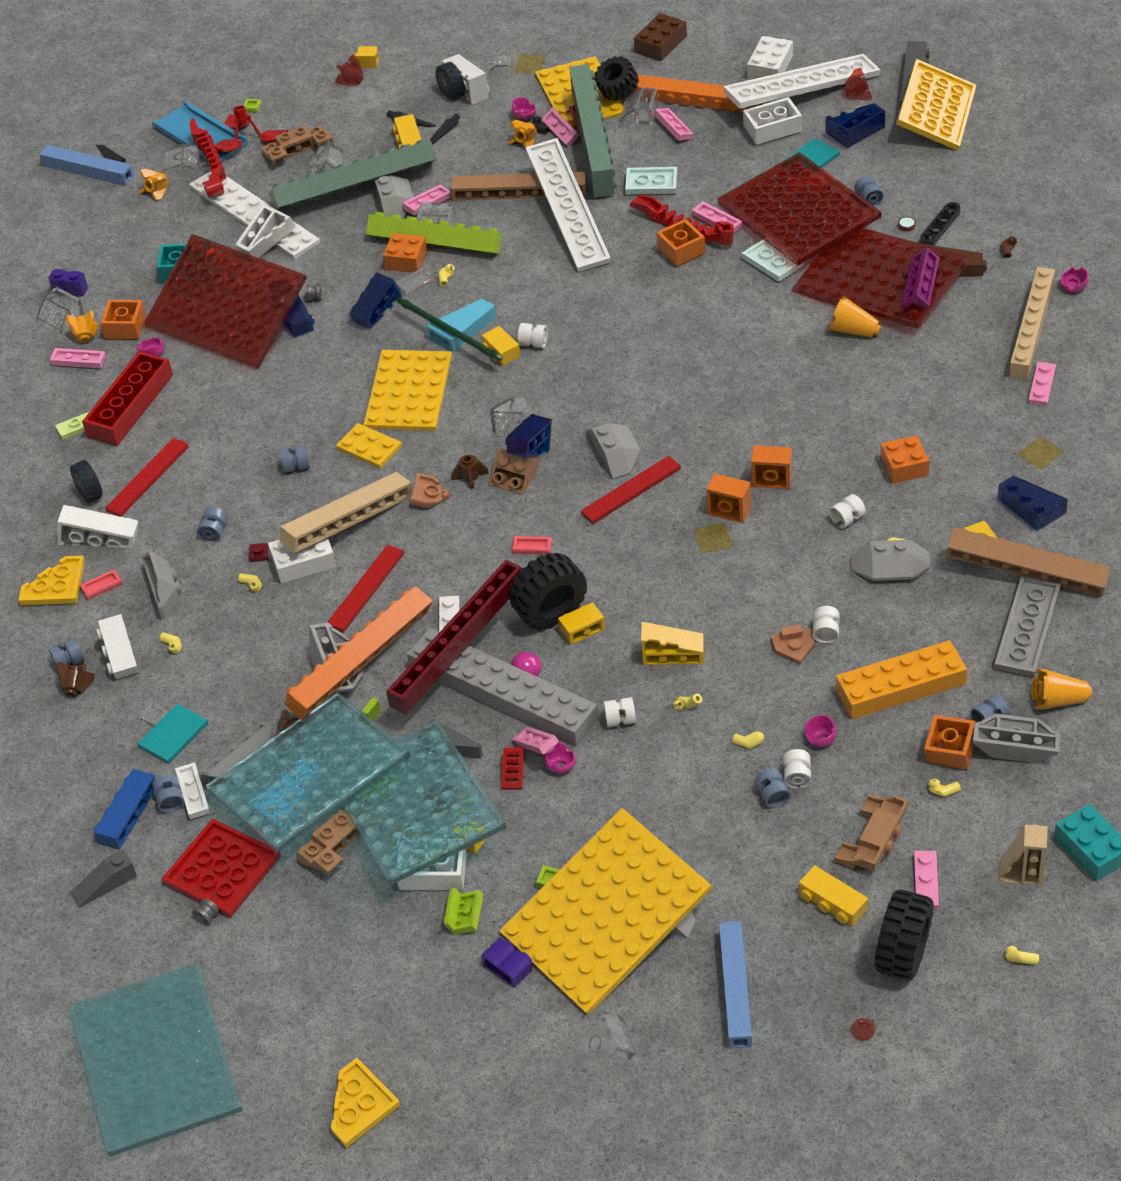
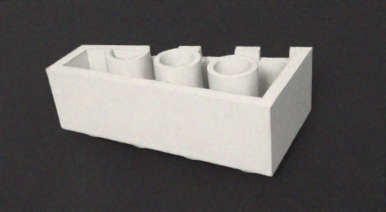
[442,54,490,105]
[57,505,138,548]

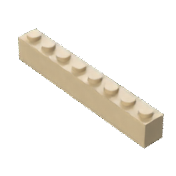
[1009,267,1055,380]
[280,472,411,553]

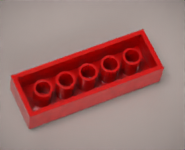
[82,351,173,446]

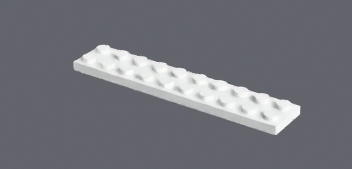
[723,54,880,108]
[526,138,611,272]
[189,171,320,259]

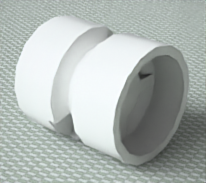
[518,323,548,349]
[829,494,866,529]
[813,606,840,643]
[603,697,636,727]
[783,749,811,788]

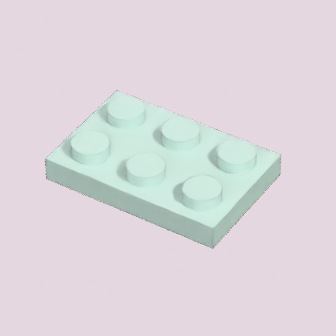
[625,167,677,195]
[742,237,804,282]

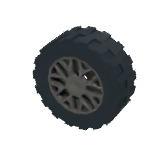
[435,61,465,100]
[70,460,103,503]

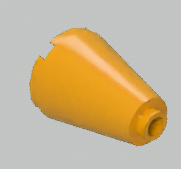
[829,296,881,338]
[1031,668,1092,710]

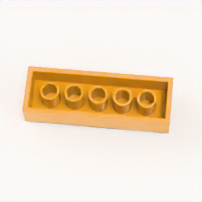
[836,640,967,719]

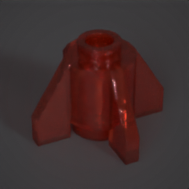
[335,54,363,85]
[844,67,873,100]

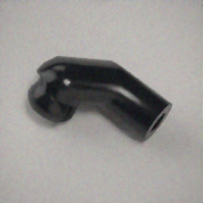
[532,116,549,134]

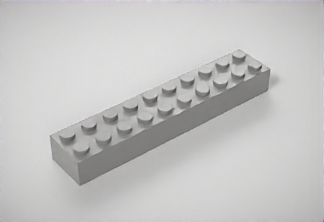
[407,628,599,746]

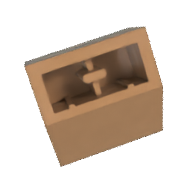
[489,448,540,495]

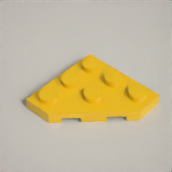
[18,556,85,605]
[331,1058,400,1148]

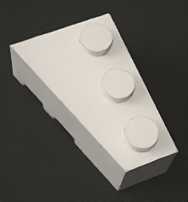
[235,204,296,260]
[96,614,139,679]

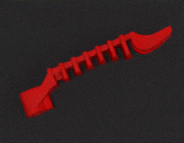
[190,118,227,198]
[630,195,734,246]

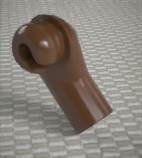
[1000,236,1017,258]

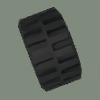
[594,56,639,101]

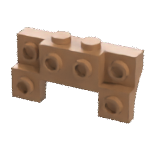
[261,125,333,164]
[834,794,909,872]
[297,801,387,876]

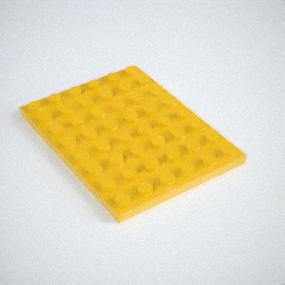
[499,808,713,1015]

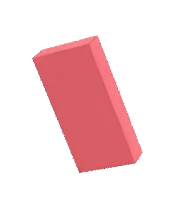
[512,536,552,554]
[80,569,123,600]

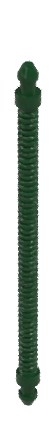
[396,297,503,361]

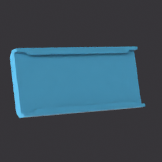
[152,100,248,162]

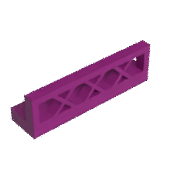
[901,248,940,309]

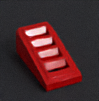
[501,747,525,790]

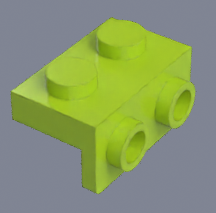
[444,888,484,935]

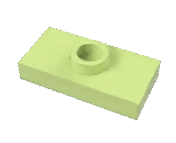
[55,412,89,440]

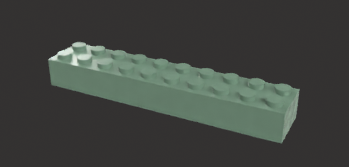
[569,64,616,198]
[269,139,437,211]

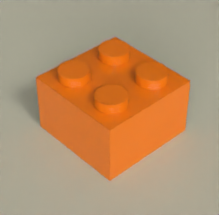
[656,219,705,267]
[383,233,427,273]
[101,300,146,339]
[880,435,929,484]
[751,445,792,489]
[706,473,751,523]
[924,715,976,770]

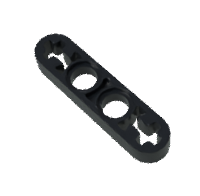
[920,202,961,245]

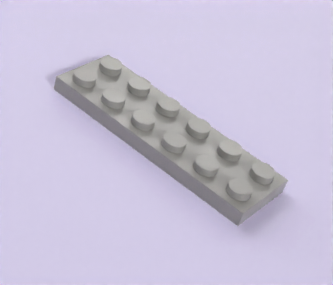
[994,576,1061,677]

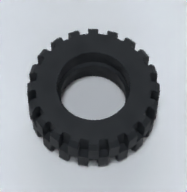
[509,553,587,629]
[874,889,934,981]

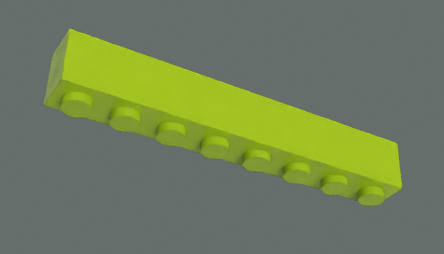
[366,212,503,254]

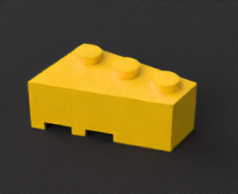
[641,622,704,665]

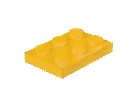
[336,423,402,469]

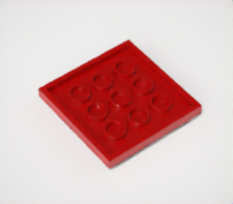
[161,818,281,918]

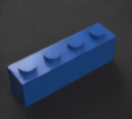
[94,769,156,850]

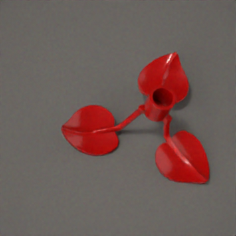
[215,105,289,152]

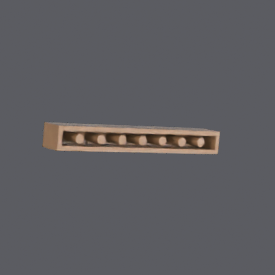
[451,172,587,201]
[946,527,1110,596]

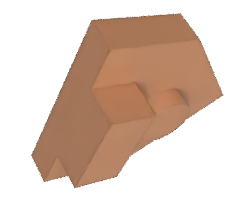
[410,473,451,508]
[771,624,815,665]

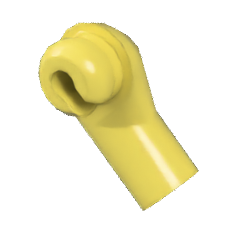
[438,264,455,286]
[238,573,262,592]
[160,632,182,654]
[673,694,702,711]
[732,732,764,749]
[928,779,961,797]
[1005,946,1039,965]

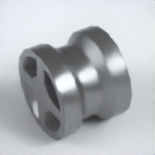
[306,283,322,302]
[192,898,220,926]

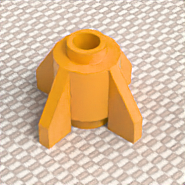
[508,120,537,148]
[139,169,168,201]
[66,310,98,343]

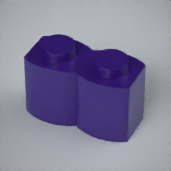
[48,269,88,297]
[481,938,532,988]

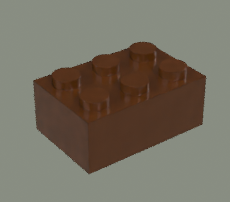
[634,13,687,61]

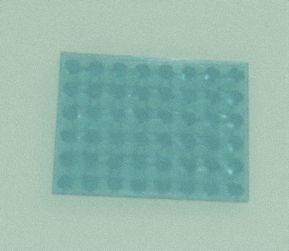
[206,692,411,853]
[326,720,506,885]
[69,962,243,1157]

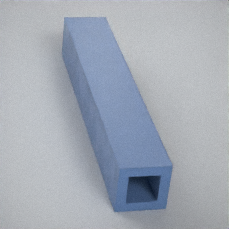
[39,145,134,186]
[719,921,752,1049]

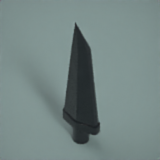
[387,110,436,127]
[430,114,460,145]
[96,145,126,163]

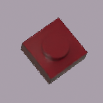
[249,543,269,562]

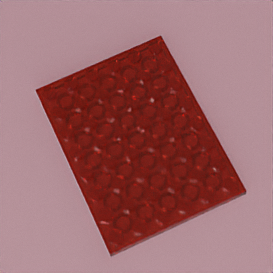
[717,152,882,266]
[792,223,969,329]
[144,234,307,369]

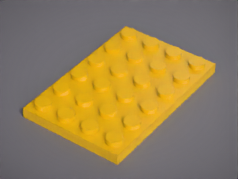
[535,56,626,128]
[896,59,976,150]
[363,350,452,431]

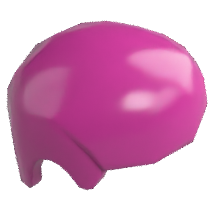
[512,97,536,121]
[1060,267,1088,293]
[136,338,165,357]
[510,652,541,677]
[804,715,837,748]
[544,742,576,774]

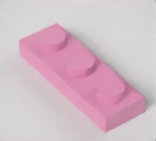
[542,107,580,147]
[654,108,693,141]
[403,184,452,216]
[692,201,743,233]
[50,348,106,369]
[1028,362,1056,406]
[512,727,559,755]
[914,851,939,909]

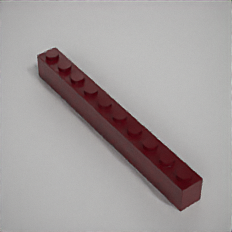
[386,560,522,715]

